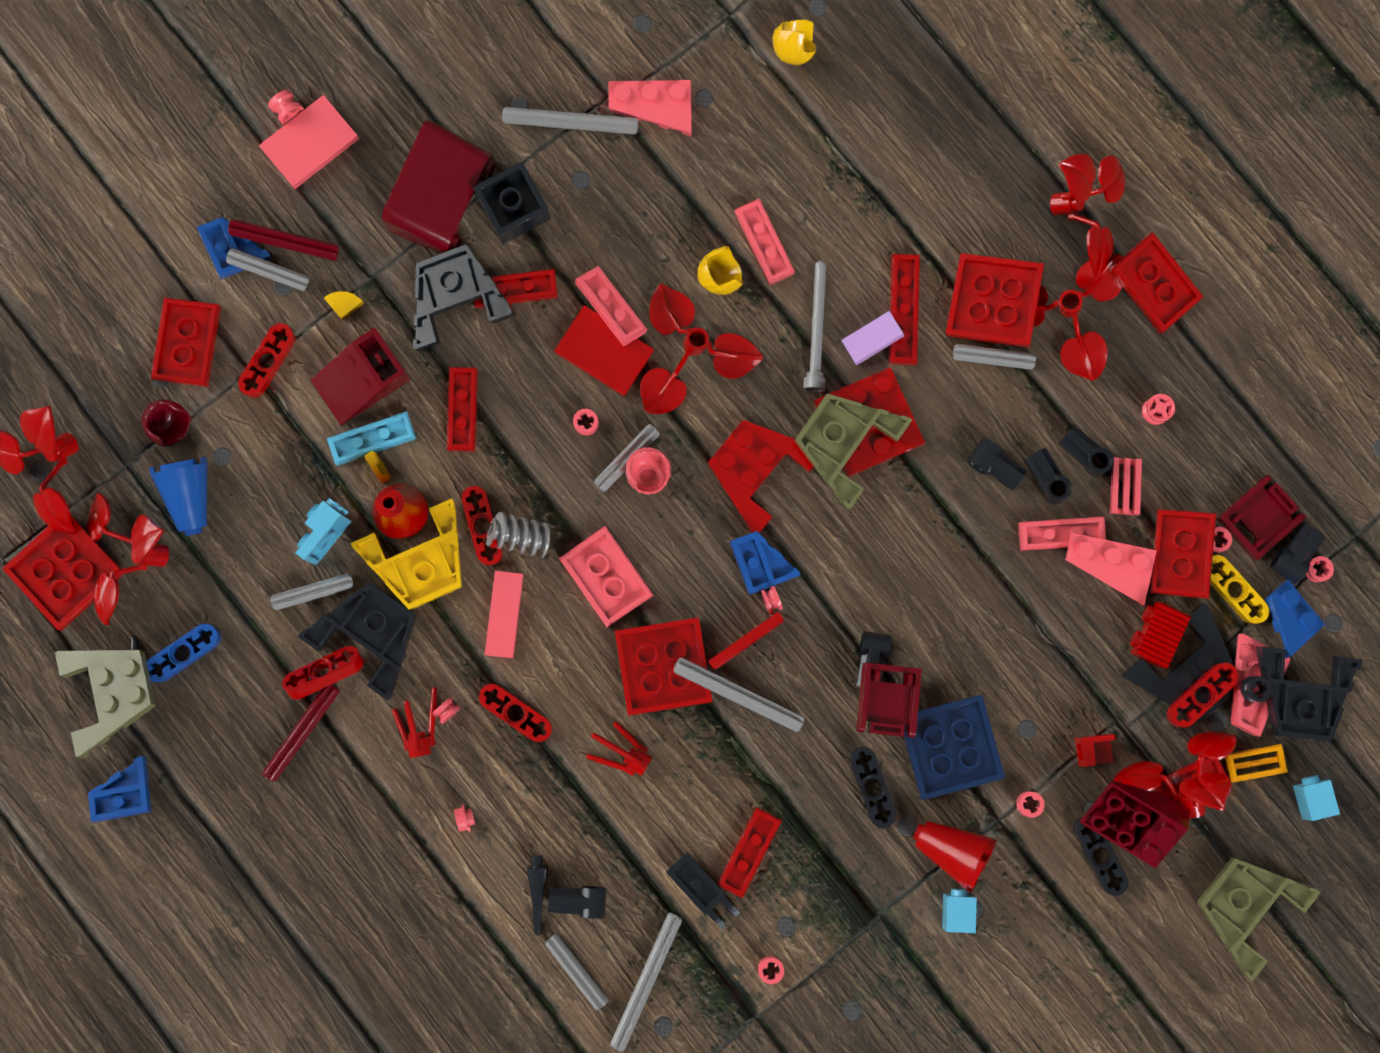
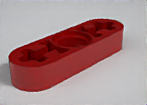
[238,323,296,398]
[461,486,503,566]
[282,646,364,700]
[1167,663,1239,727]
[479,684,553,742]

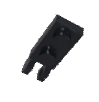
[666,852,740,930]

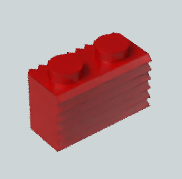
[1130,601,1191,669]

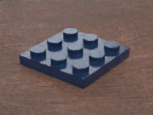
[904,695,1005,800]

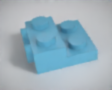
[295,498,352,565]

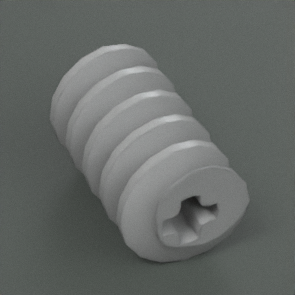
[486,512,550,559]

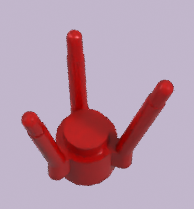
[392,687,437,758]
[586,722,652,776]

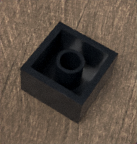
[473,162,551,245]

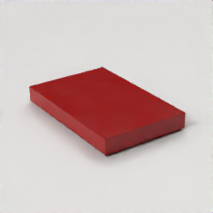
[1109,232,1204,333]
[150,297,221,387]
[554,305,654,397]
[1150,509,1216,599]

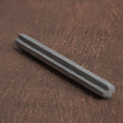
[502,107,638,134]
[673,658,804,732]
[610,913,682,1052]

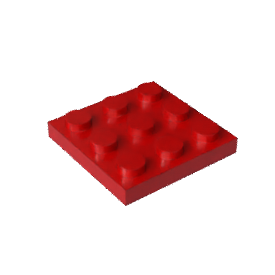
[945,253,1045,348]
[814,367,925,477]
[2,513,123,631]
[615,617,713,716]

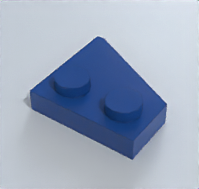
[197,217,271,280]
[729,531,800,594]
[1265,580,1325,658]
[88,756,152,823]

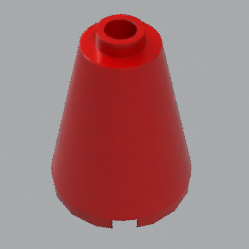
[372,483,428,539]
[913,821,997,893]

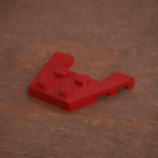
[708,420,813,533]

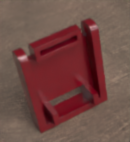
[1216,474,1306,561]
[856,663,922,738]

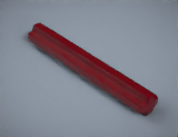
[228,219,339,261]
[262,684,340,782]

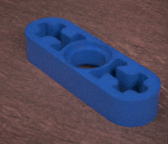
[147,624,221,682]

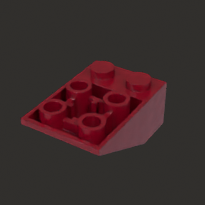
[310,327,411,426]
[1080,780,1190,868]

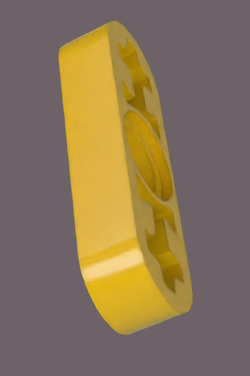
[1210,555,1269,624]

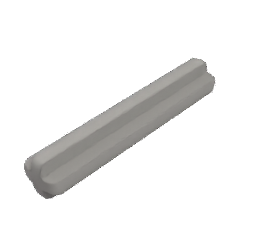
[226,248,309,291]
[953,344,1036,370]
[594,424,659,492]
[270,573,354,610]
[545,934,608,1010]

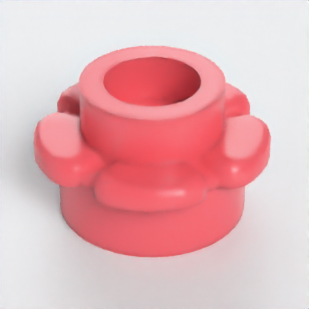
[453,804,475,832]

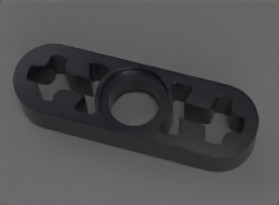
[850,747,896,828]
[1073,816,1128,896]

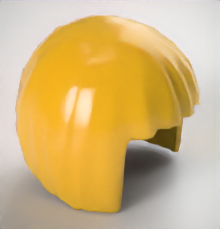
[772,19,817,65]
[697,246,743,295]

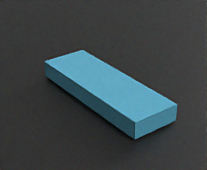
[327,411,417,466]

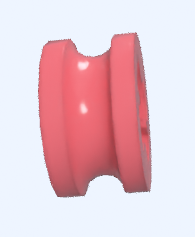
[573,409,599,436]
[1213,527,1232,553]
[1305,556,1334,583]
[761,586,783,614]
[432,697,461,724]
[1016,791,1045,818]
[758,956,784,984]

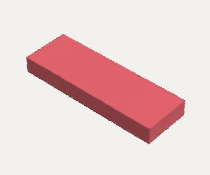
[734,198,795,286]
[575,266,647,347]
[1018,517,1106,551]
[484,571,524,659]

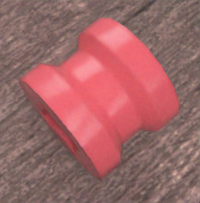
[268,90,304,125]
[1141,394,1175,425]

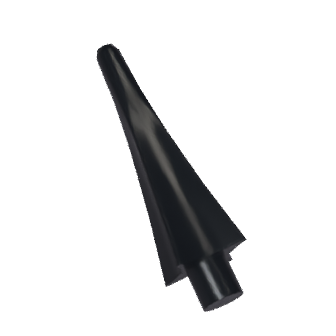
[526,854,548,935]

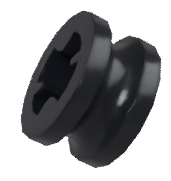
[1241,676,1271,702]

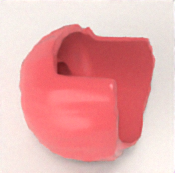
[626,447,671,495]

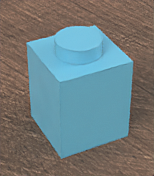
[1293,775,1340,821]
[942,889,977,933]

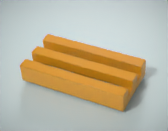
[1224,744,1288,783]

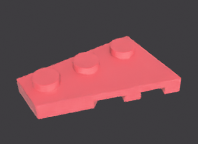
[608,80,692,136]
[1065,532,1157,606]
[1231,634,1291,737]

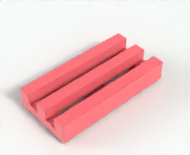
[1110,457,1142,516]

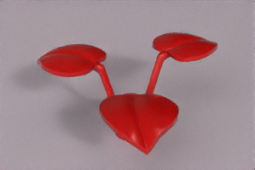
[1050,154,1125,277]
[1034,254,1122,381]
[640,283,763,414]
[0,406,79,532]
[87,493,169,626]
[1113,731,1237,818]

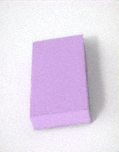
[841,311,904,365]

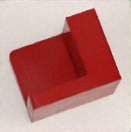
[1075,734,1116,767]

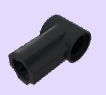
[1058,425,1114,477]
[967,438,1027,491]
[1024,447,1072,505]
[1270,524,1325,584]
[855,631,892,686]
[548,886,607,919]

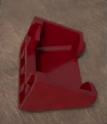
[382,120,496,254]

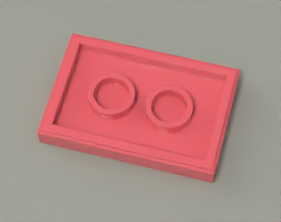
[259,95,359,189]
[559,526,654,628]

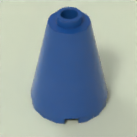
[149,456,208,536]

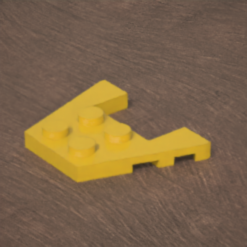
[351,498,462,610]

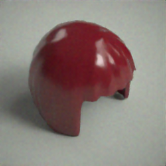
[141,400,191,447]

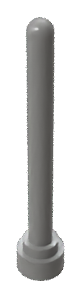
[803,260,826,393]

